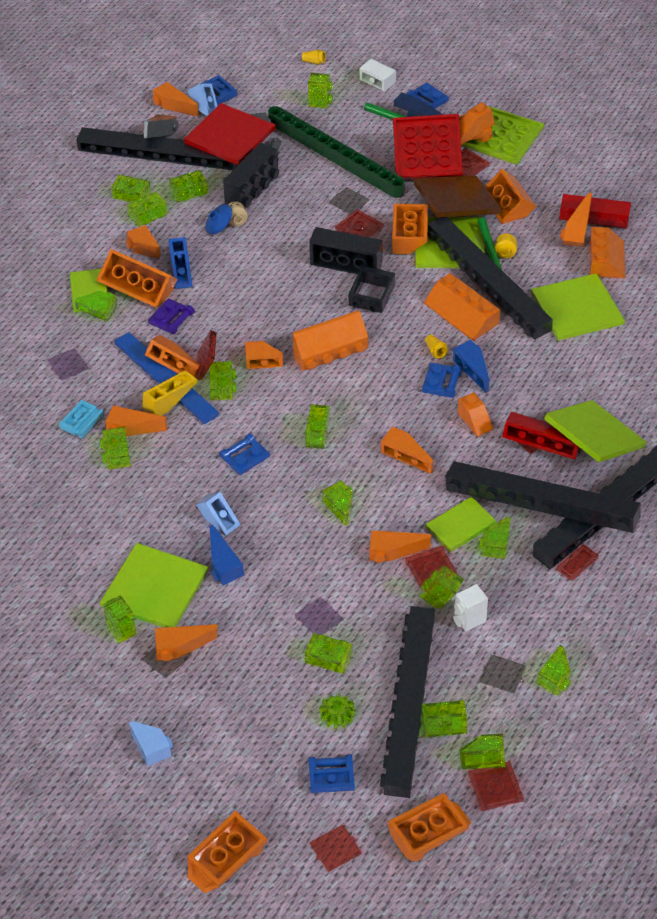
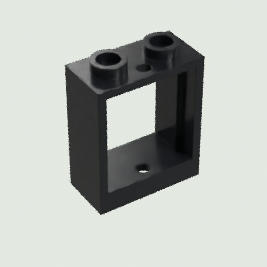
[348,266,395,313]

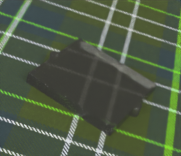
[329,187,369,215]
[142,647,192,678]
[480,654,526,694]

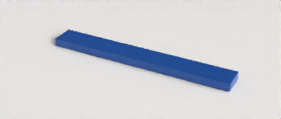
[114,332,219,425]

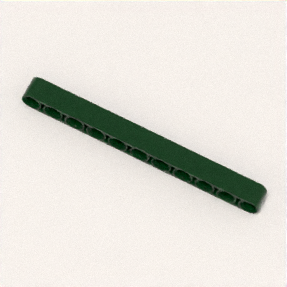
[268,106,405,198]

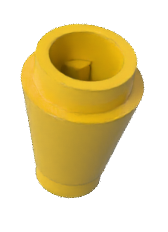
[302,49,326,65]
[425,334,448,359]

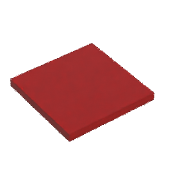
[184,103,275,165]
[393,114,463,180]

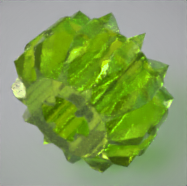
[319,693,356,730]

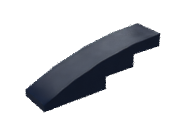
[394,92,444,117]

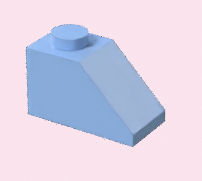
[188,84,217,116]
[196,492,241,536]
[129,721,173,766]

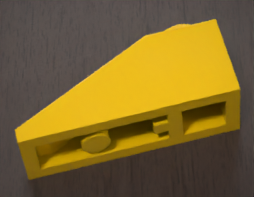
[142,370,198,416]

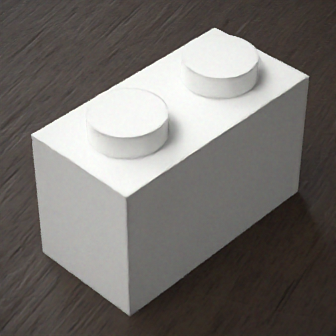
[360,59,396,91]
[453,584,488,632]

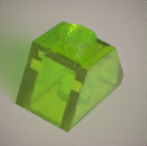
[75,291,118,322]
[322,480,354,526]
[478,517,511,559]
[537,645,571,696]
[460,733,505,769]

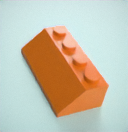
[96,249,178,308]
[424,273,500,341]
[292,310,368,371]

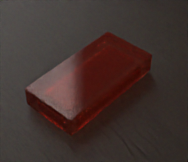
[557,544,599,581]

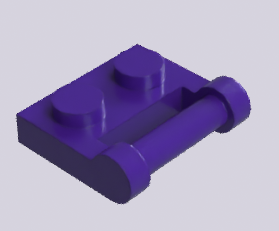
[148,298,195,335]

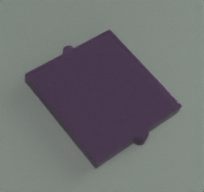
[47,348,88,380]
[295,597,344,638]

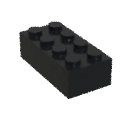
[223,143,279,208]
[309,227,383,277]

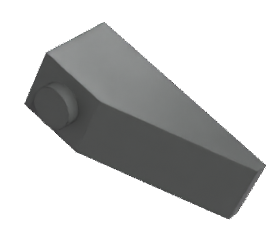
[144,114,179,138]

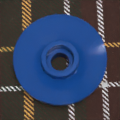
[205,204,232,234]

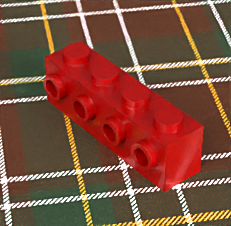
[559,194,631,229]
[502,411,580,460]

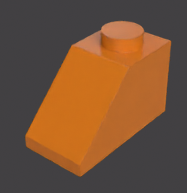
[125,225,160,258]
[245,341,283,369]
[457,392,493,437]

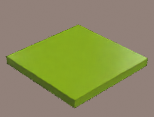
[461,106,544,165]
[415,217,485,268]
[531,273,625,341]
[544,400,647,462]
[100,543,209,628]

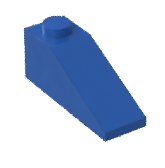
[168,237,193,289]
[453,340,490,393]
[209,525,244,586]

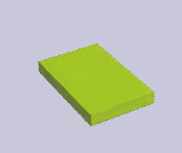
[70,269,109,312]
[425,496,496,553]

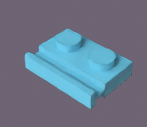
[59,400,104,439]

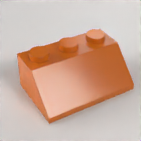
[485,169,536,224]
[392,204,428,254]
[589,227,625,278]

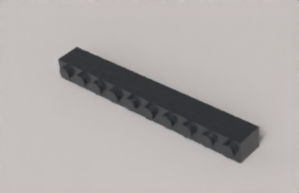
[76,127,238,171]
[427,217,553,340]
[533,445,657,570]
[445,461,641,533]
[380,606,435,798]

